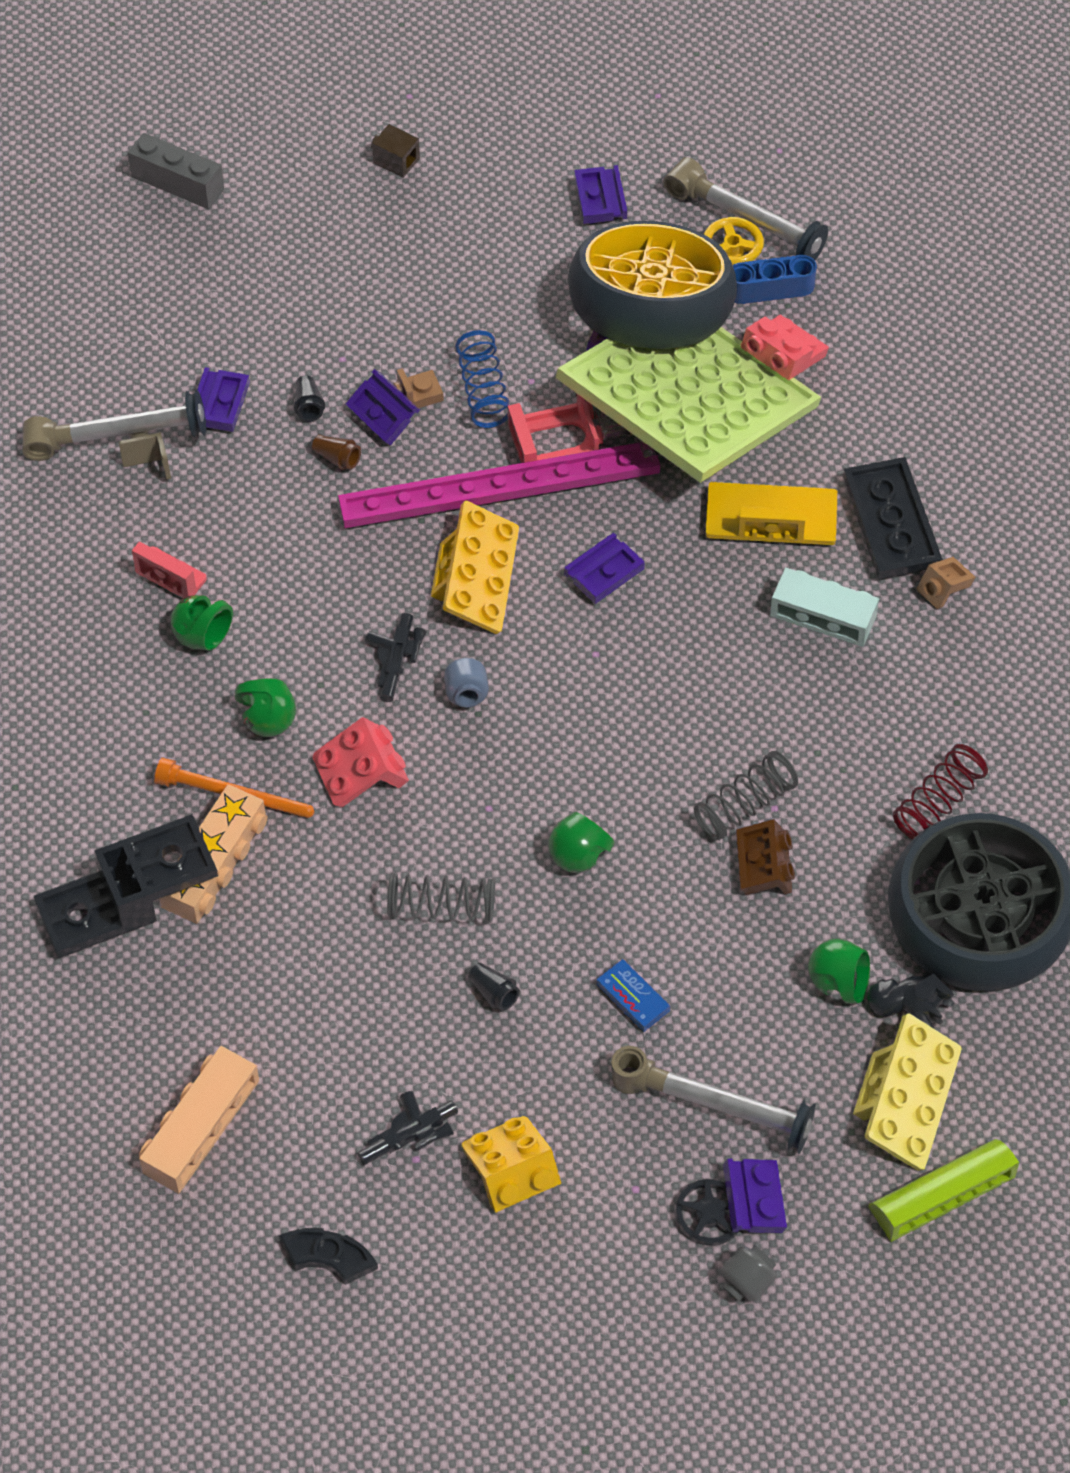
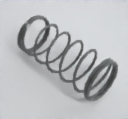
[693,751,798,841]
[387,872,495,923]

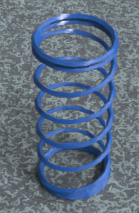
[455,330,509,428]

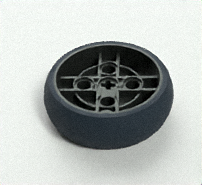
[888,813,1070,991]

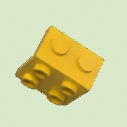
[462,1116,562,1213]

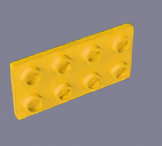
[706,482,838,545]
[431,501,519,634]

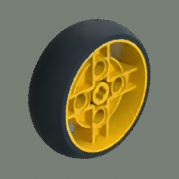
[568,221,737,349]

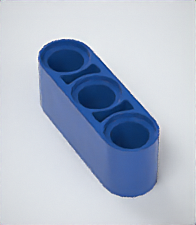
[733,255,817,304]

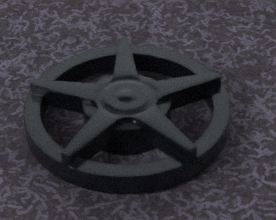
[676,1178,740,1246]

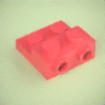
[740,314,829,380]

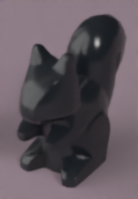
[867,973,955,1029]

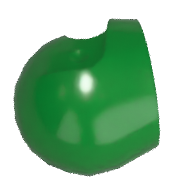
[170,595,233,650]
[234,678,297,737]
[548,811,615,873]
[808,938,870,1004]

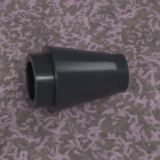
[294,375,325,422]
[468,963,520,1011]

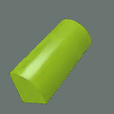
[868,1139,1019,1242]

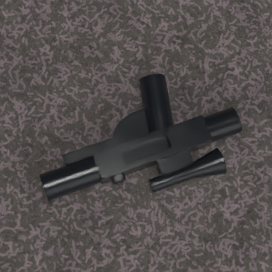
[365,613,427,702]
[358,1091,458,1165]

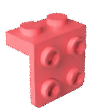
[313,717,409,808]

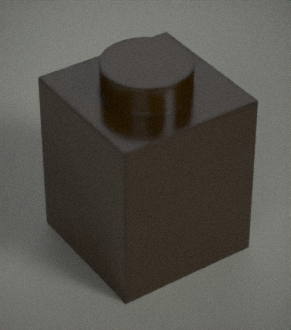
[371,124,420,178]

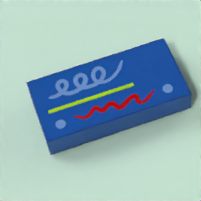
[596,959,670,1032]

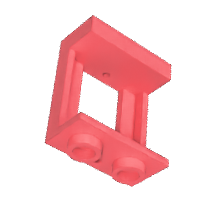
[508,394,603,463]

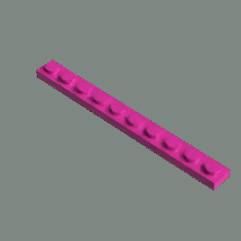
[338,442,661,528]

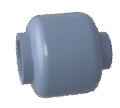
[444,658,489,707]

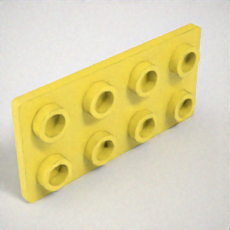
[853,1013,962,1171]

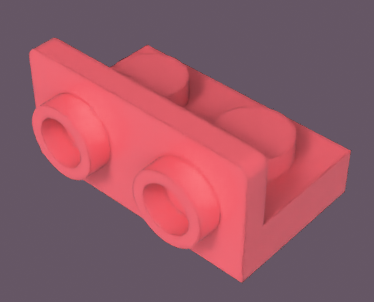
[132,541,207,599]

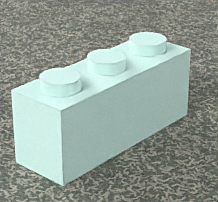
[770,568,879,647]

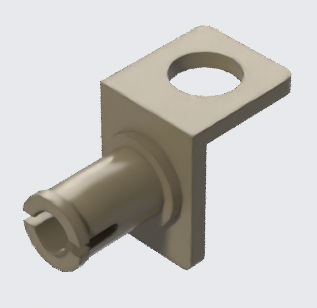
[119,431,171,480]

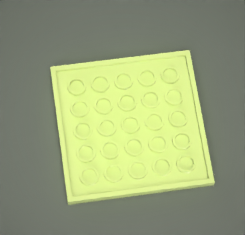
[555,327,821,483]

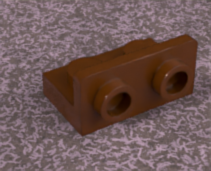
[736,819,795,895]

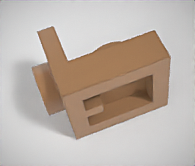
[393,368,444,408]
[917,557,976,609]

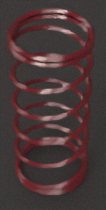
[893,744,988,840]

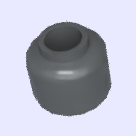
[721,1245,776,1302]

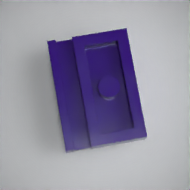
[574,165,627,224]
[197,367,250,432]
[345,369,420,445]
[564,532,645,604]
[723,1158,787,1233]

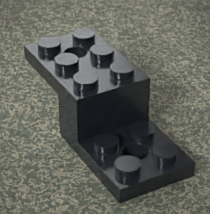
[33,814,218,959]

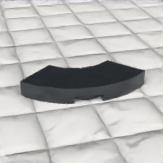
[279,1227,378,1285]

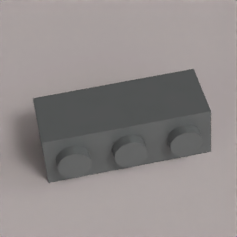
[128,133,224,210]

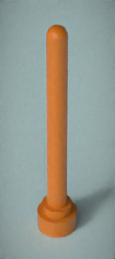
[154,757,315,818]

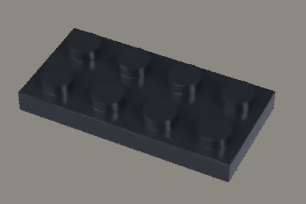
[843,457,943,579]

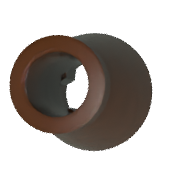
[312,434,361,470]

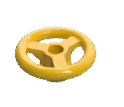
[704,217,764,265]

